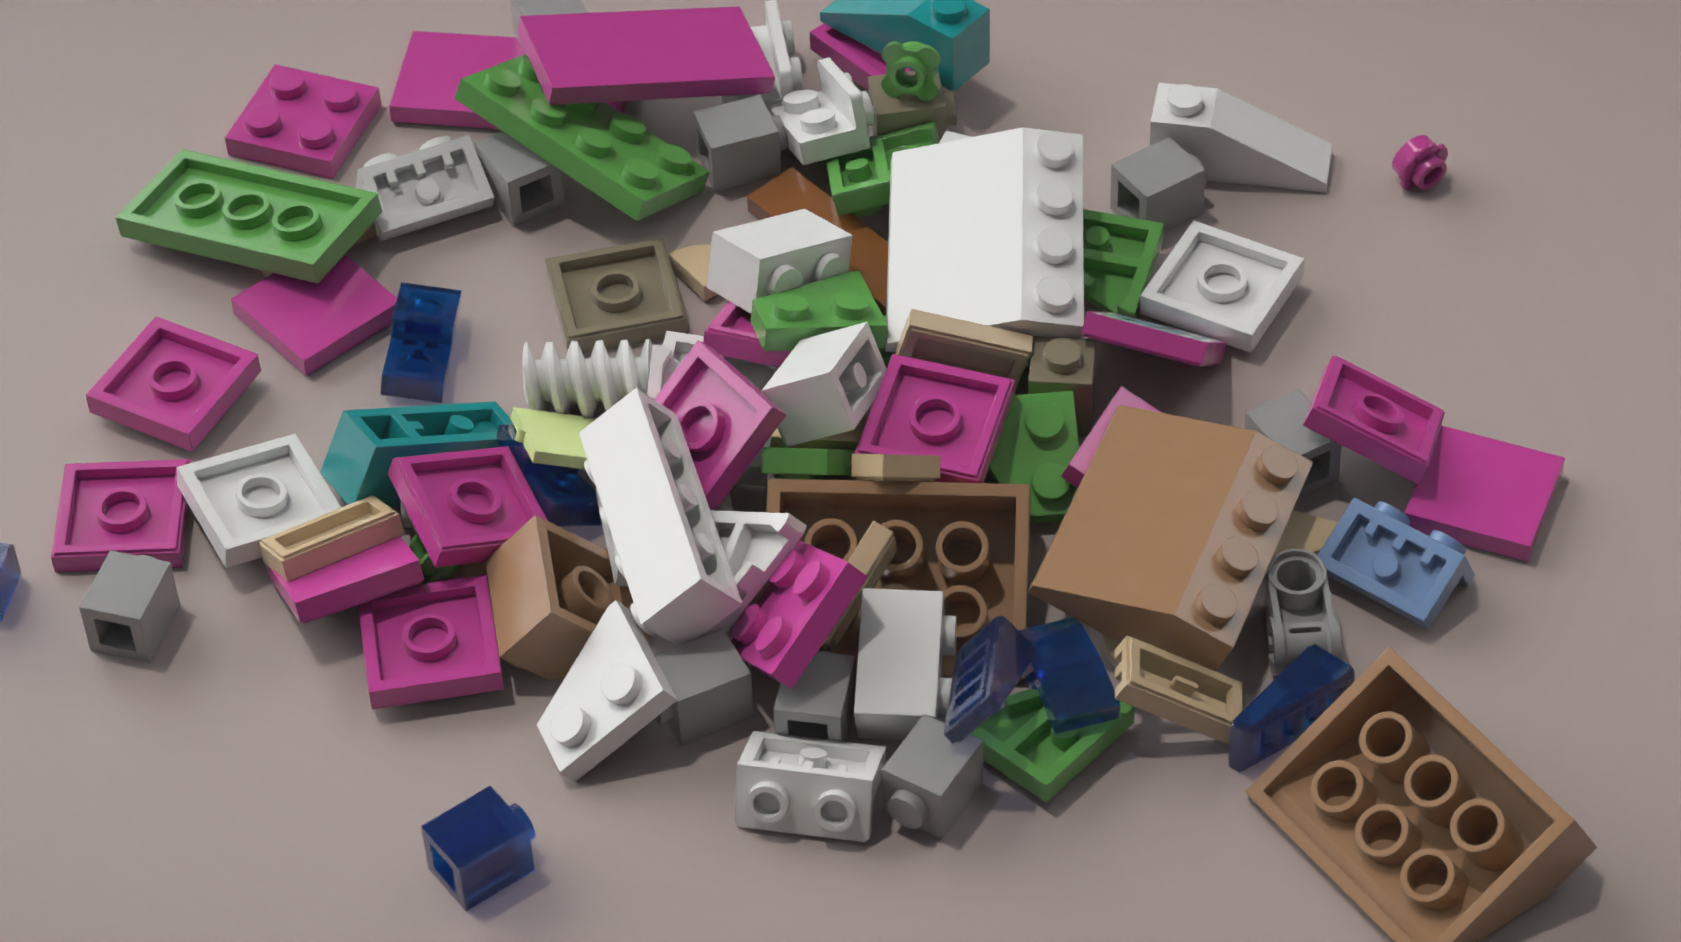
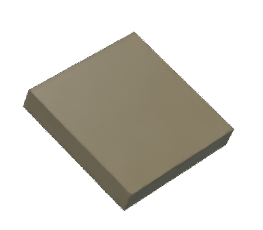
[545,237,688,354]

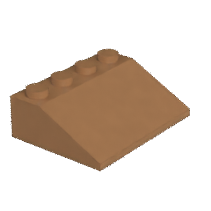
[1028,405,1313,671]
[760,479,1031,680]
[1245,647,1597,942]

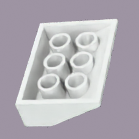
[885,127,1084,367]

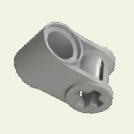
[1264,548,1342,676]

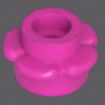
[1392,135,1448,190]

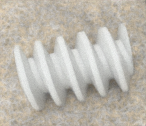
[522,339,652,418]

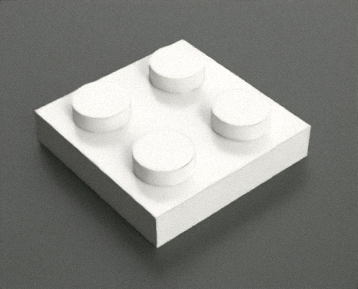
[1140,220,1304,353]
[177,434,341,568]

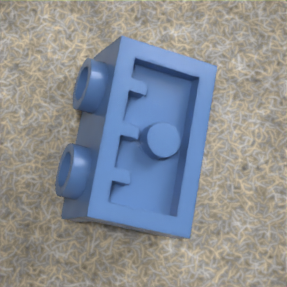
[1317,497,1475,630]

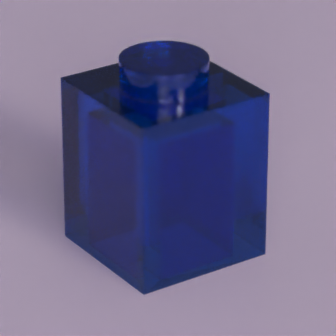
[421,786,536,912]

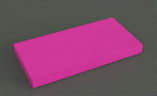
[517,6,775,105]
[389,31,628,129]

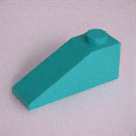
[820,0,990,92]
[320,401,524,507]

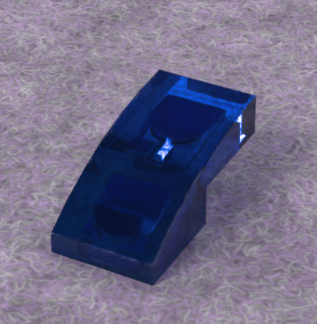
[380,282,462,403]
[496,424,602,527]
[1012,617,1120,734]

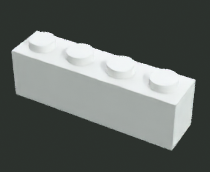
[579,388,743,646]

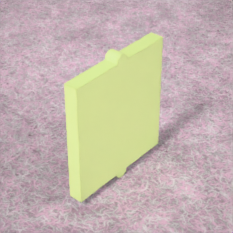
[510,407,597,469]

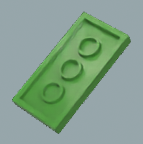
[454,54,710,221]
[115,149,382,283]

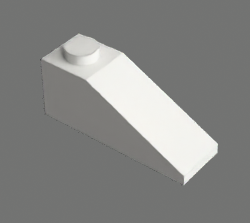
[1150,82,1333,193]

